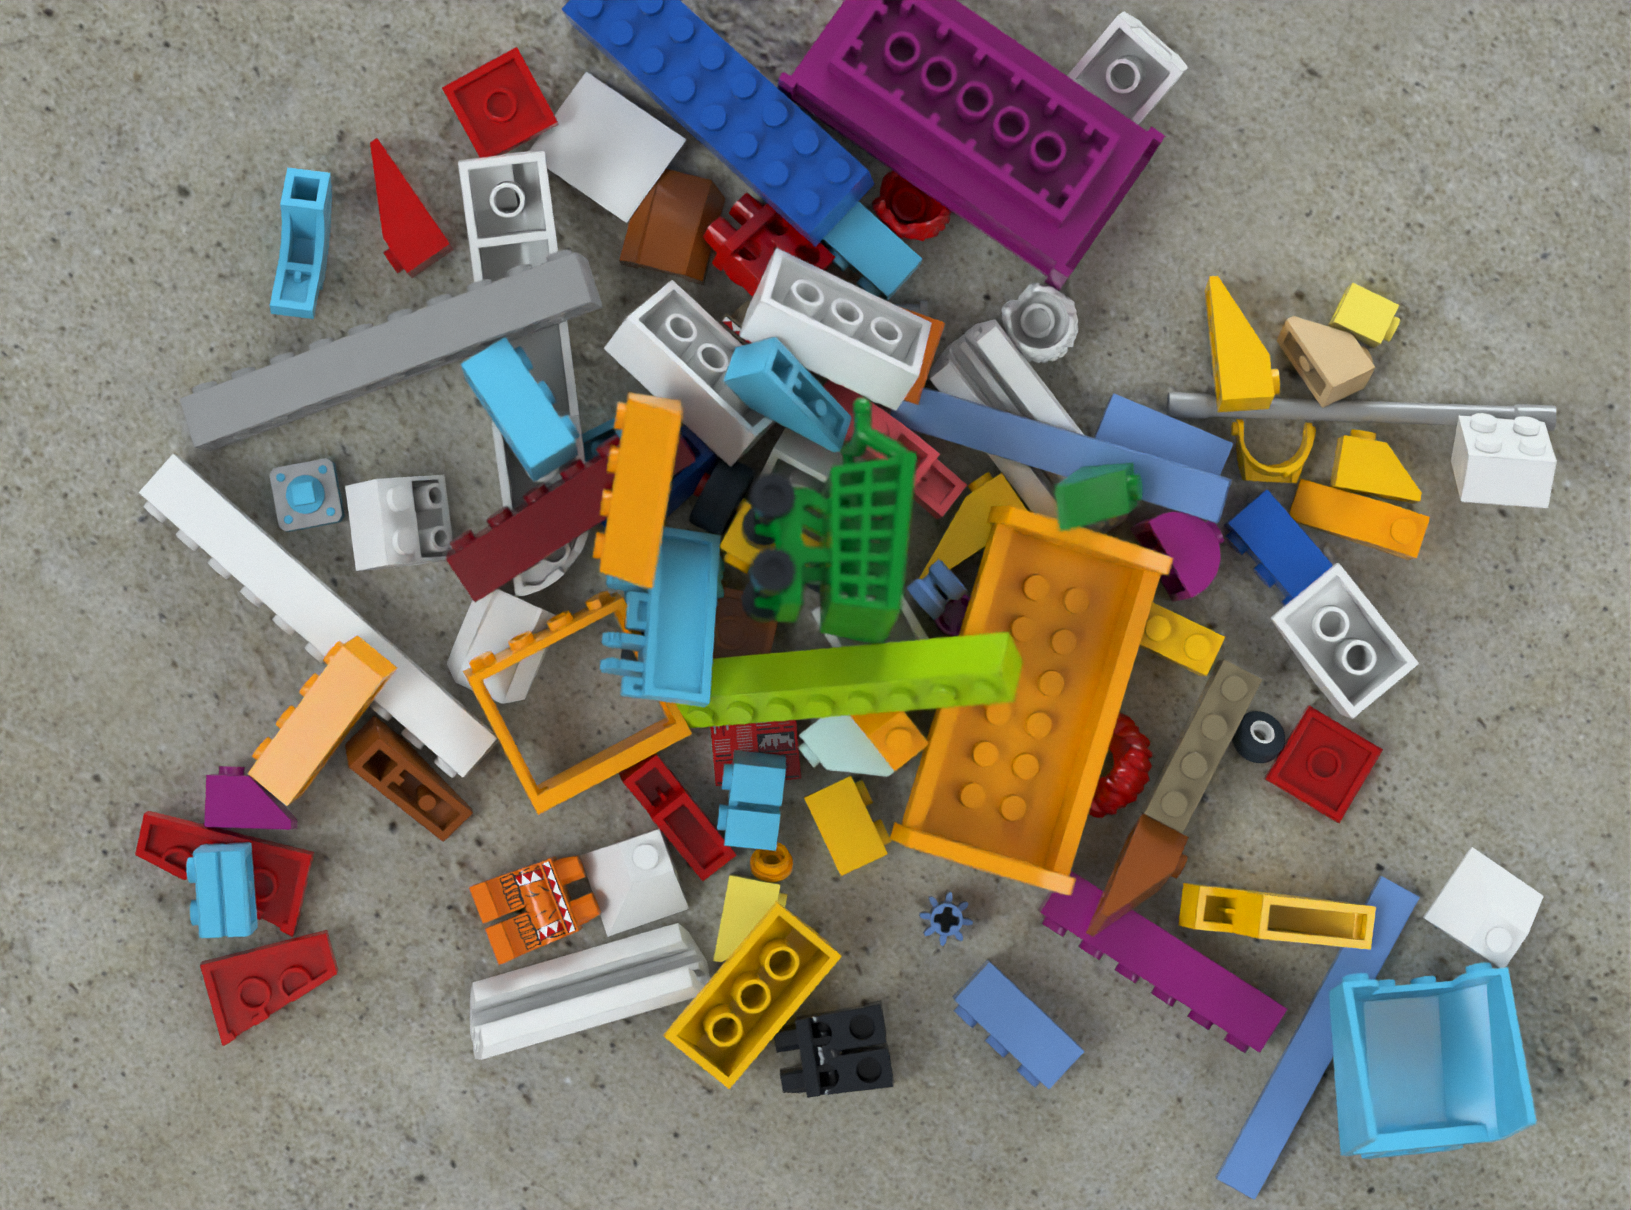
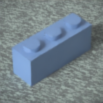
[1093,394,1233,476]
[952,959,1085,1089]

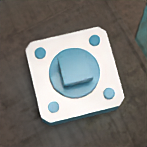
[269,458,345,532]

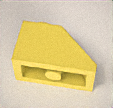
[713,873,788,962]

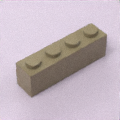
[1140,659,1263,833]

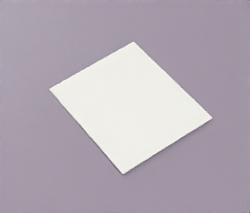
[529,72,687,223]

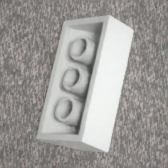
[739,248,931,411]
[604,280,775,467]

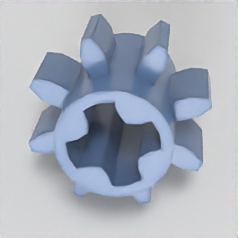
[919,891,973,946]

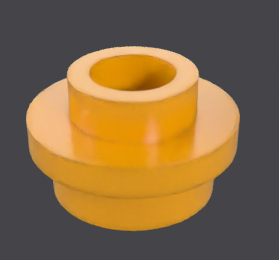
[750,842,793,882]

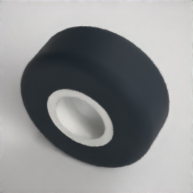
[1232,711,1285,763]

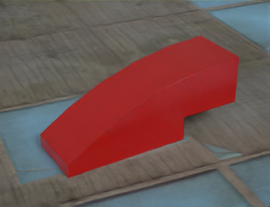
[618,753,736,881]

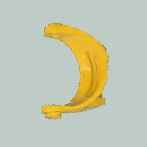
[1231,419,1316,483]

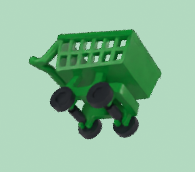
[741,397,917,644]

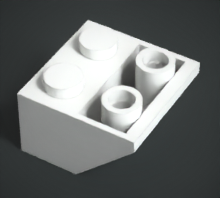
[345,475,453,571]

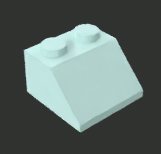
[798,715,895,777]

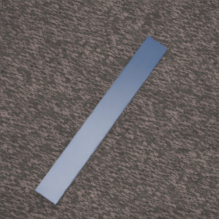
[890,387,1232,523]
[1216,876,1420,1200]

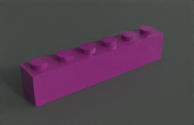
[1038,871,1288,1054]

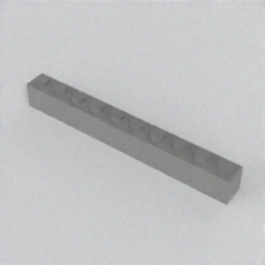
[180,250,603,452]

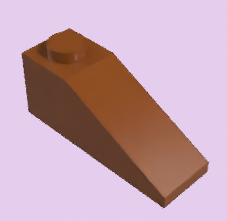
[345,715,473,842]
[1086,814,1189,937]

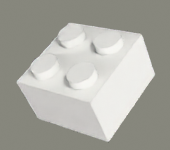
[1451,413,1556,508]

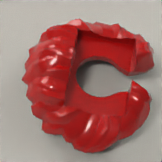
[1088,712,1153,819]

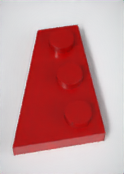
[200,930,338,1046]

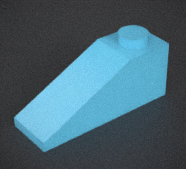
[723,337,852,452]

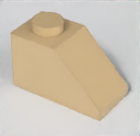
[1276,316,1376,408]

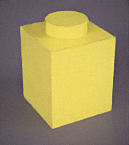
[1328,283,1400,348]

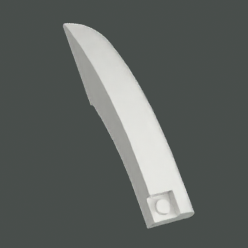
[458,151,589,597]

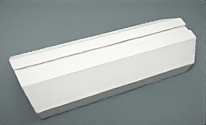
[929,319,1129,535]
[470,923,711,1060]

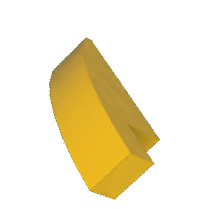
[1178,883,1376,950]

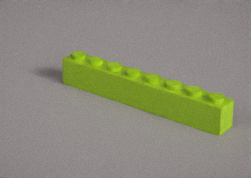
[675,632,1023,728]

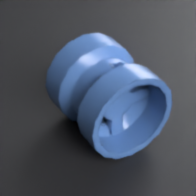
[906,559,968,620]

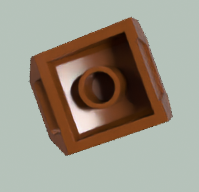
[619,169,726,285]

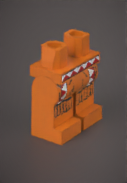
[469,855,601,965]

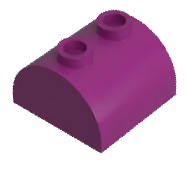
[1130,512,1224,602]

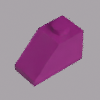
[204,766,297,830]

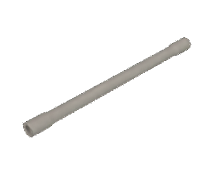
[1167,392,1556,431]

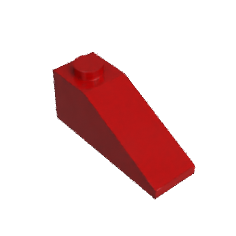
[370,138,454,278]

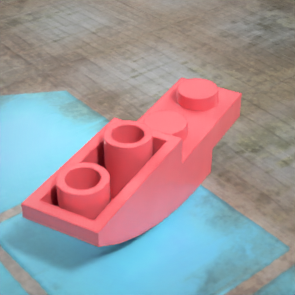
[823,379,967,520]

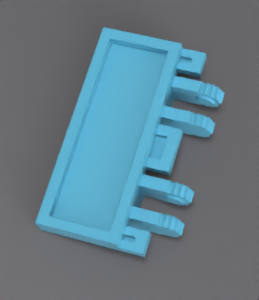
[600,527,721,707]

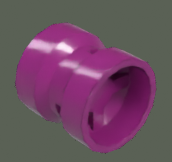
[934,595,970,636]

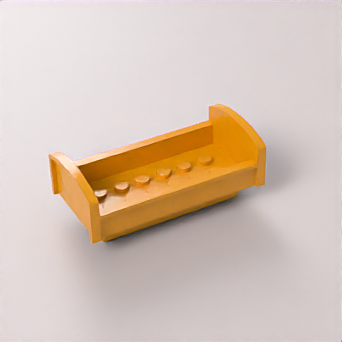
[890,506,1173,896]

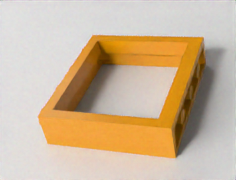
[463,591,692,815]

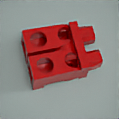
[703,192,836,297]

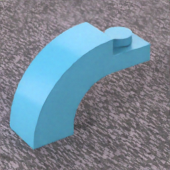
[269,168,332,319]

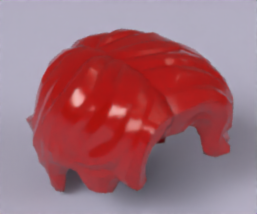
[871,170,951,241]

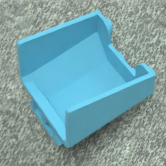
[1329,963,1536,1159]

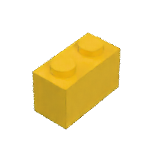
[1139,602,1225,677]
[804,775,892,876]

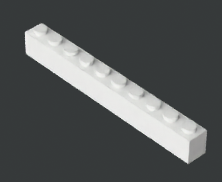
[139,454,499,778]

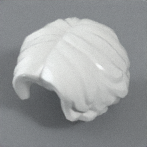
[1001,283,1079,363]

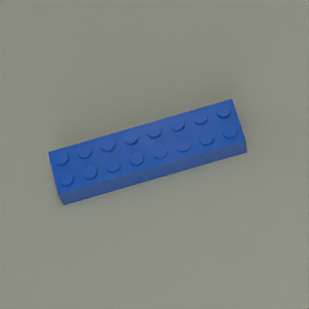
[562,0,874,247]

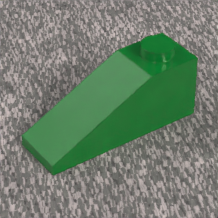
[1055,463,1143,531]

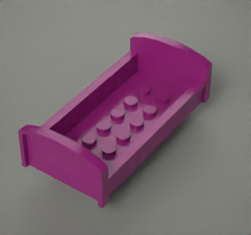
[777,0,1165,291]

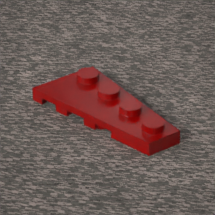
[135,811,314,937]

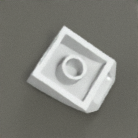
[1067,12,1188,125]
[447,588,555,704]

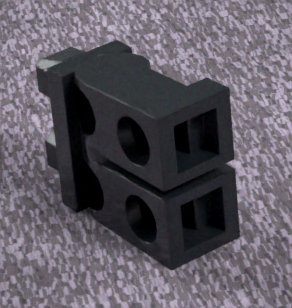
[774,1000,894,1098]

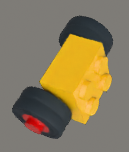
[689,458,871,593]

